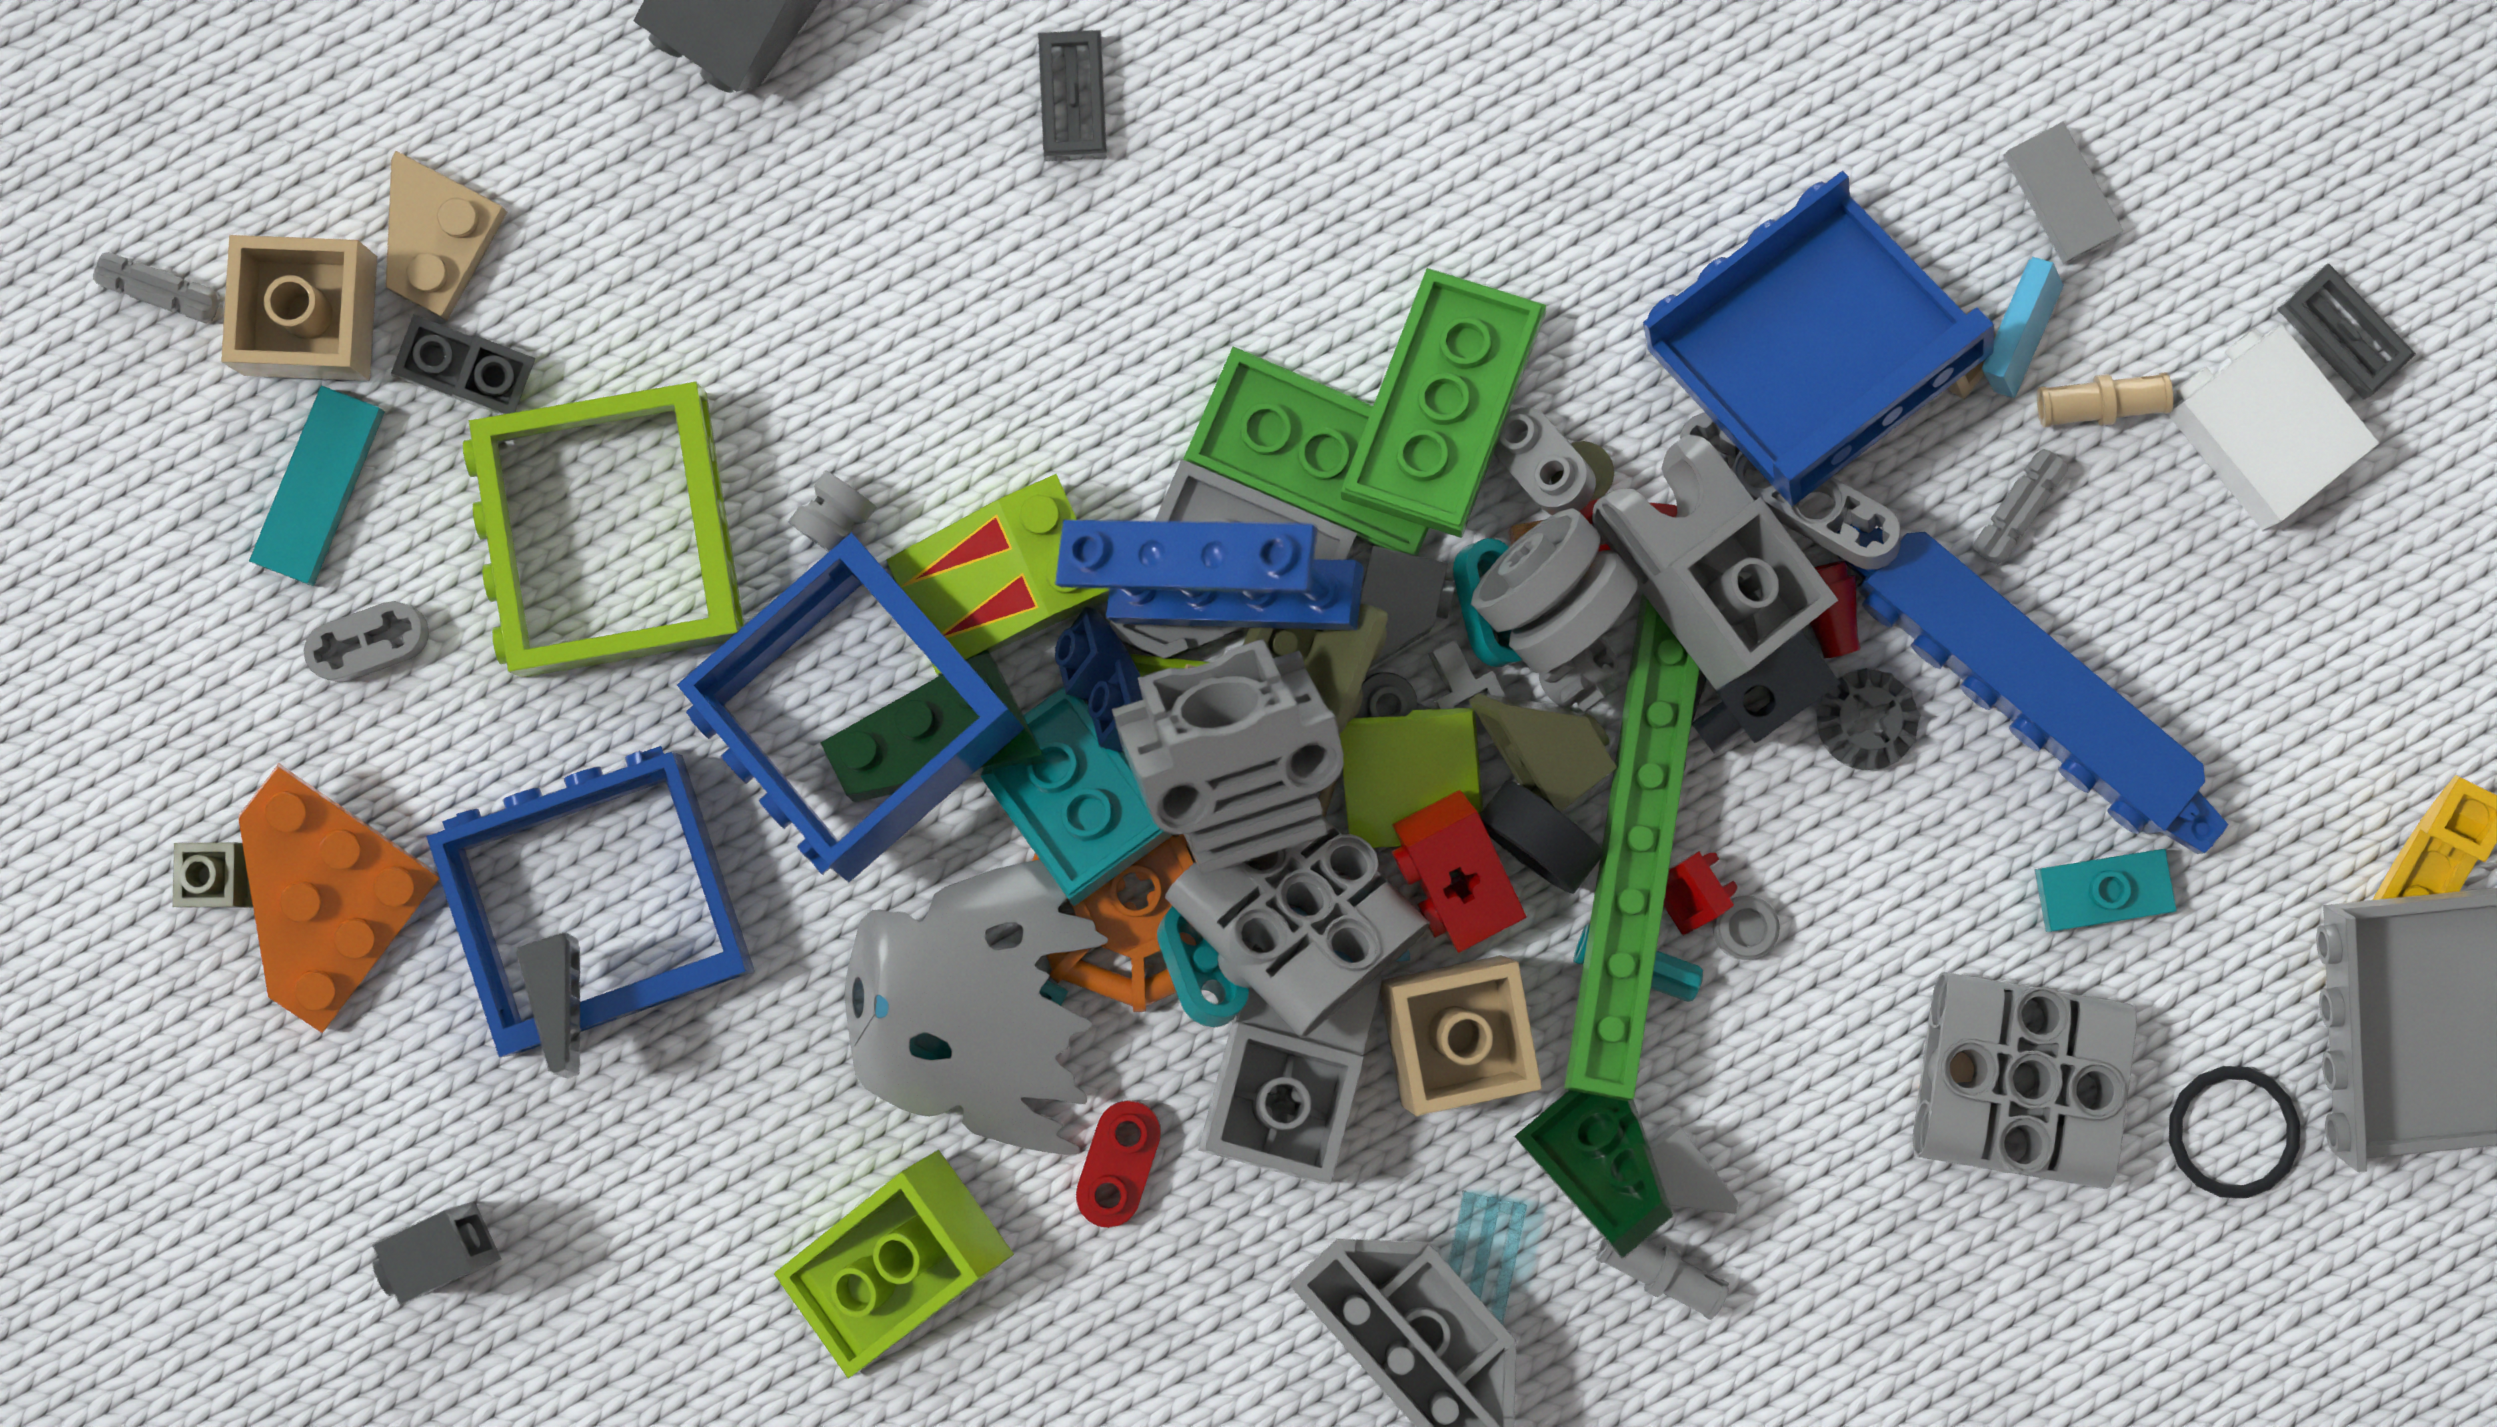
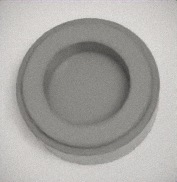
[1713,896,1780,960]

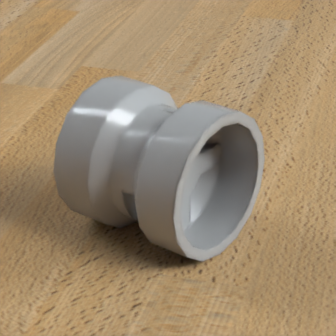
[788,470,877,552]

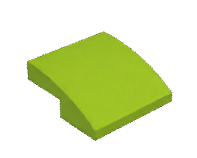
[1339,708,1484,848]

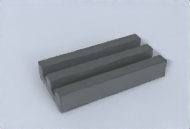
[1038,30,1107,161]
[2277,263,2416,400]

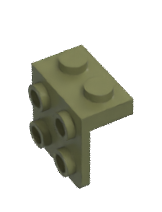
[1243,602,1388,733]

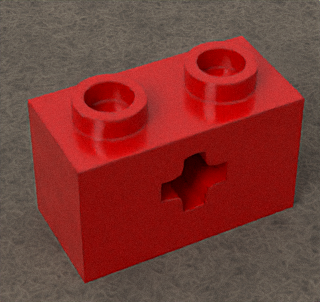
[1392,790,1527,953]

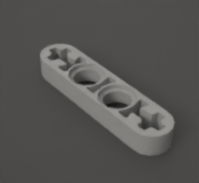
[1680,413,1901,569]

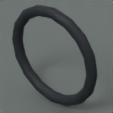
[2169,1066,2300,1198]

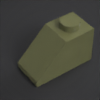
[1469,693,1617,812]

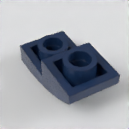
[1055,606,1143,752]

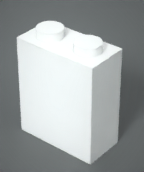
[2167,324,2380,530]

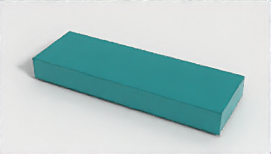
[249,385,385,587]

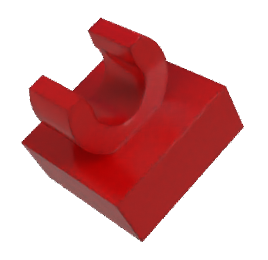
[1663,851,1738,936]

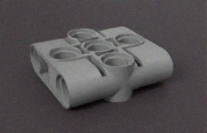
[1165,814,1430,1038]
[1913,972,2137,1189]

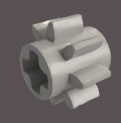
[1539,637,1618,712]

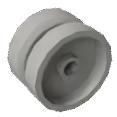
[1471,508,1638,673]

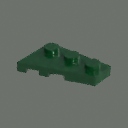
[1514,1090,1673,1259]

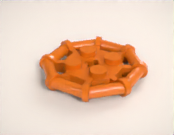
[1032,834,1196,1012]

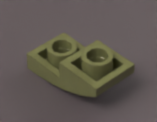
[172,842,253,908]

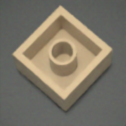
[221,235,377,381]
[1380,955,1542,1116]

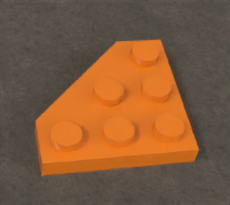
[238,763,440,1033]

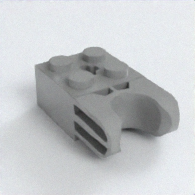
[1592,435,1838,690]
[1198,944,1382,1184]

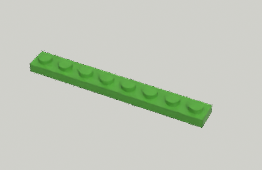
[1564,592,1699,1101]

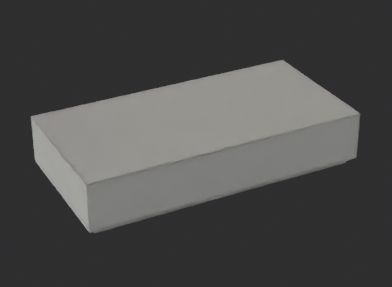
[2003,122,2124,264]

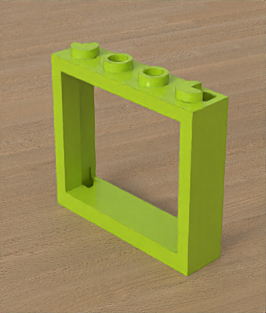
[463,381,744,678]

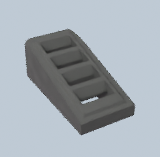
[516,933,580,1078]

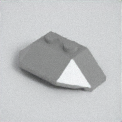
[1288,1239,1517,1427]

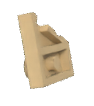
[386,151,507,321]

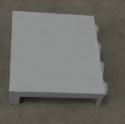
[2316,888,2497,1172]

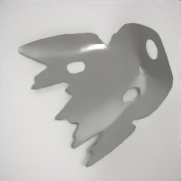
[845,859,1108,1155]

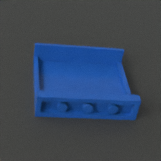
[1643,170,1994,507]

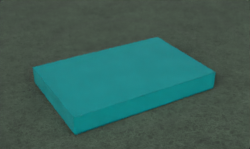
[980,686,1174,906]

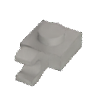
[1428,640,1506,750]

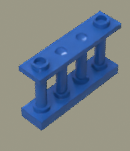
[1055,520,1364,630]

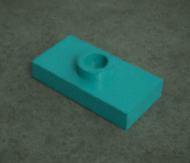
[2035,849,2177,932]

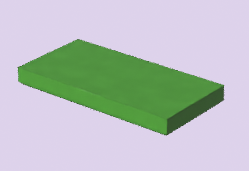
[1340,268,1546,538]
[1183,346,1429,556]

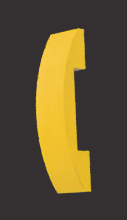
[2372,775,2497,900]

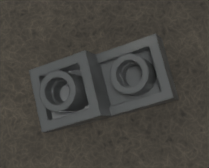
[391,314,535,415]

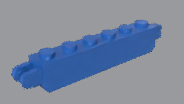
[1836,524,2229,854]

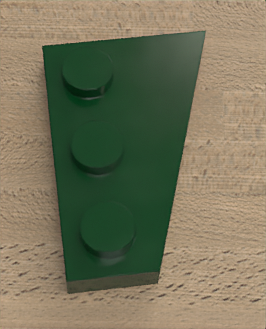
[820,650,1048,802]

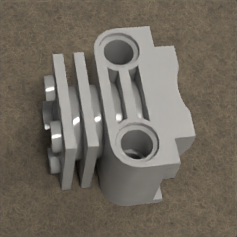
[1112,639,1343,875]

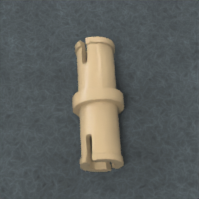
[2037,372,2173,428]

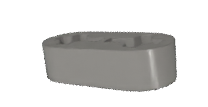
[304,601,429,682]

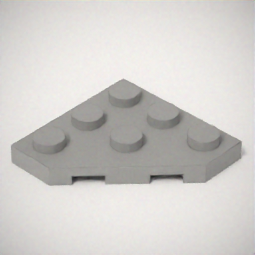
[1110,459,1357,659]

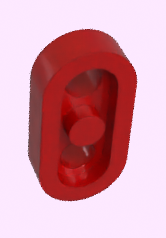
[1076,1100,1161,1228]

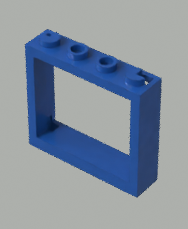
[677,532,1024,883]
[426,746,755,1057]

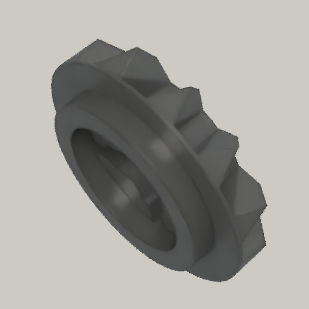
[1817,668,1921,770]

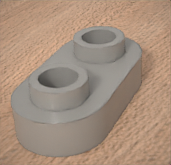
[1494,407,1596,515]

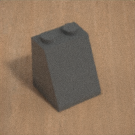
[633,0,821,93]

